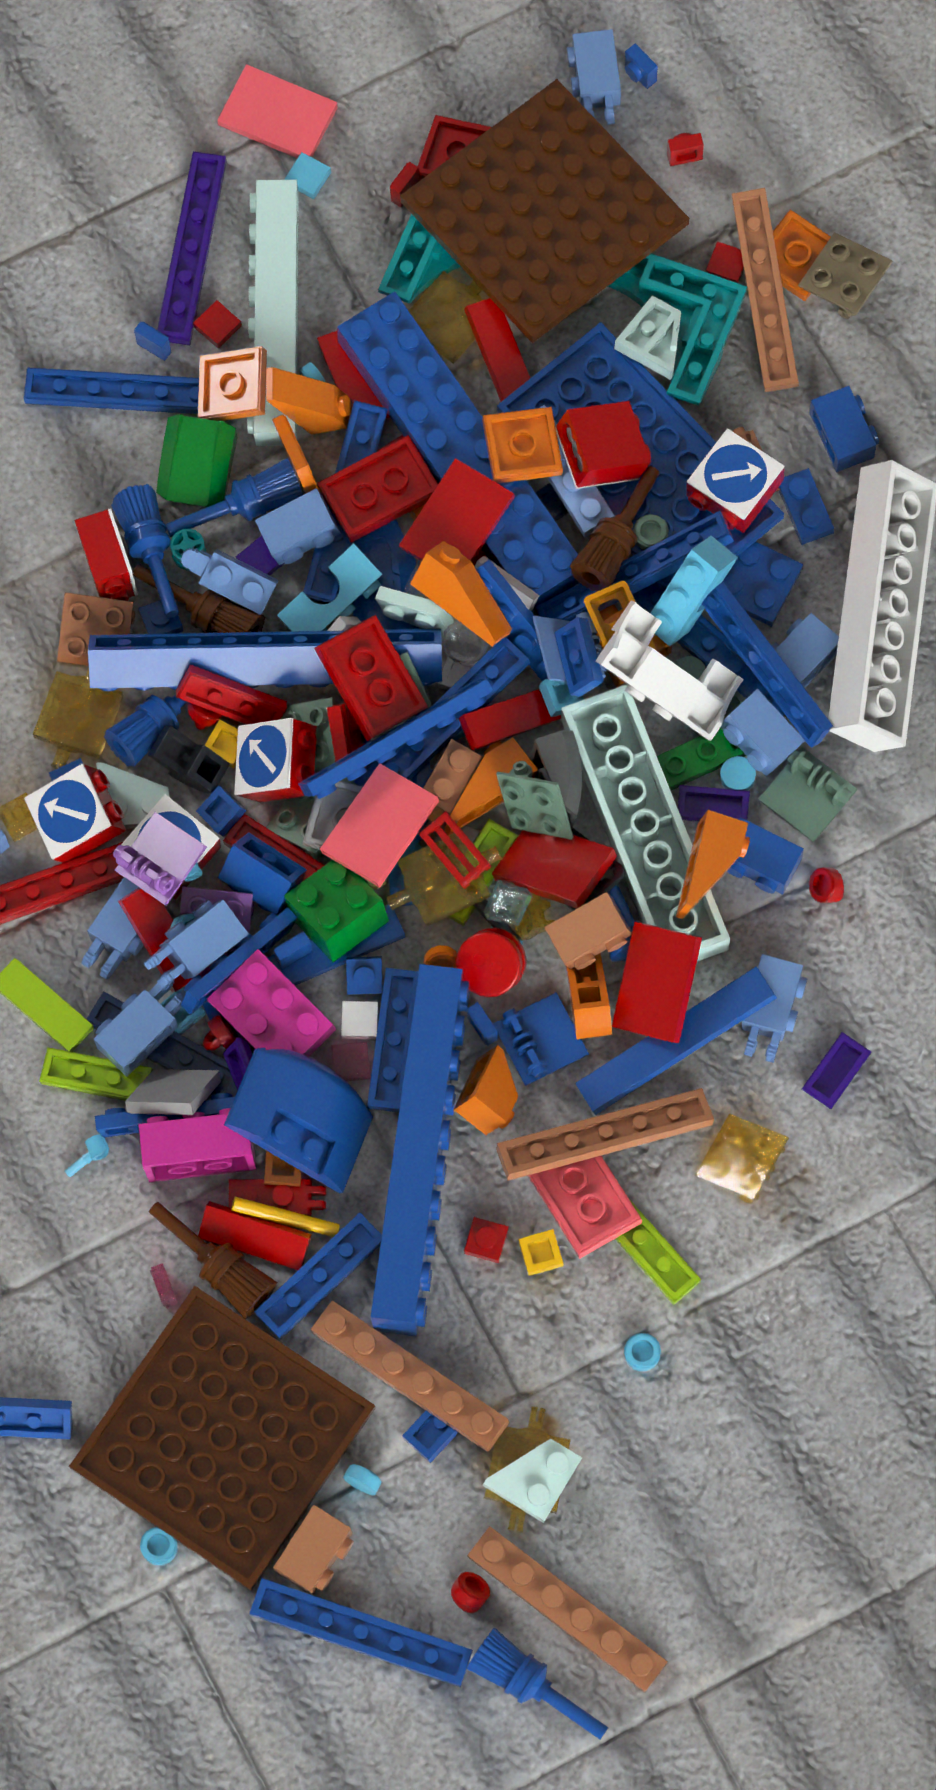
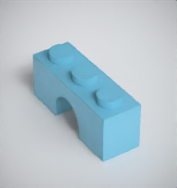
[650,536,738,646]
[277,543,382,631]

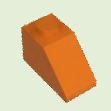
[453,1045,518,1135]

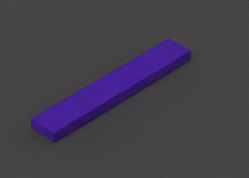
[157,151,227,346]

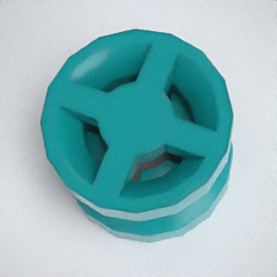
[170,529,206,571]

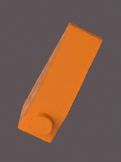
[266,367,352,435]
[410,541,512,646]
[444,737,538,836]
[676,810,750,919]
[566,953,612,1039]

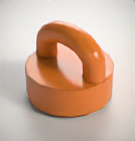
[424,945,457,968]

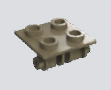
[798,232,893,319]

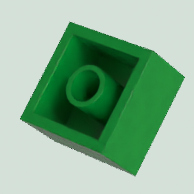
[284,860,389,963]

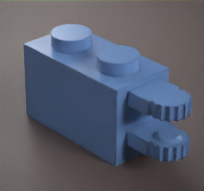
[567,29,621,125]
[180,547,279,615]
[81,877,165,980]
[143,900,249,988]
[741,954,808,1063]
[94,980,186,1077]

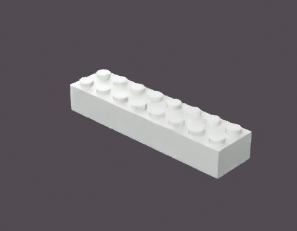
[828,460,936,752]

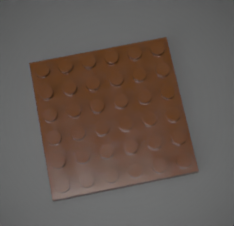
[400,79,690,343]
[69,1286,376,1591]

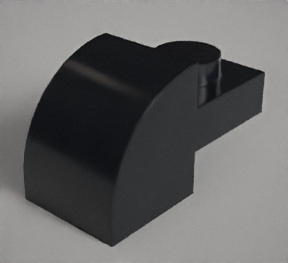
[148,725,230,793]

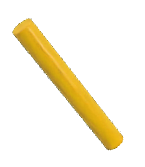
[231,1197,340,1237]

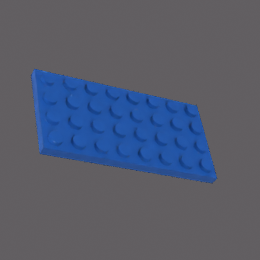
[497,322,784,590]

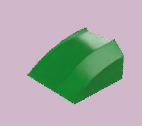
[156,414,238,507]

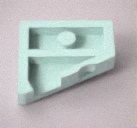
[614,295,681,380]
[375,586,459,642]
[96,762,170,829]
[482,1439,582,1523]

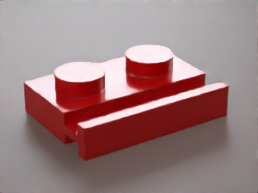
[327,703,366,768]

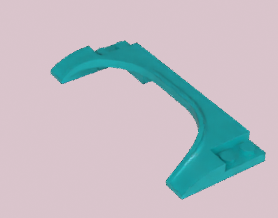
[378,214,747,406]

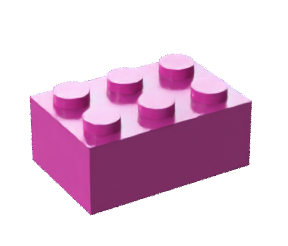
[207,949,337,1056]
[139,1108,257,1183]

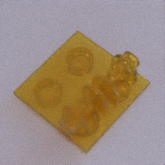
[695,1114,789,1204]

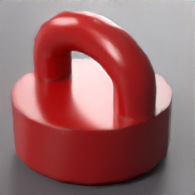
[187,703,222,730]
[809,867,844,903]
[203,1015,238,1051]
[451,1572,490,1614]

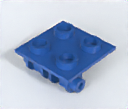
[493,992,589,1086]

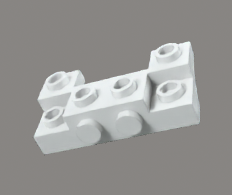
[596,600,744,741]

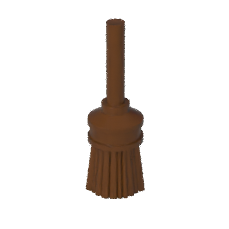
[570,466,660,591]
[133,564,266,633]
[149,1202,278,1319]

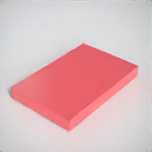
[217,64,338,159]
[320,763,439,888]
[528,1156,642,1259]

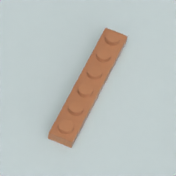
[732,188,799,392]
[496,1088,714,1181]
[310,1301,510,1452]
[467,1526,668,1693]

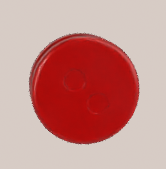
[456,928,526,997]

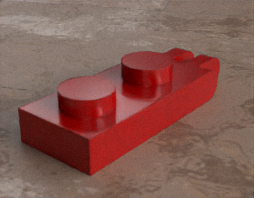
[228,1179,326,1216]

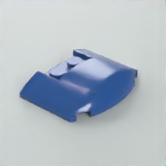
[224,1048,373,1194]

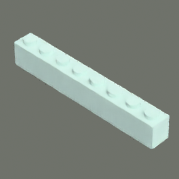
[247,179,299,446]

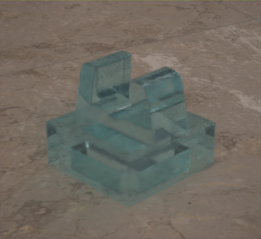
[484,880,532,926]

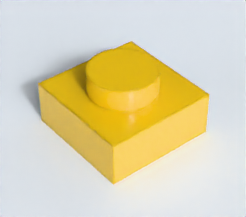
[205,719,238,769]
[518,1229,564,1276]

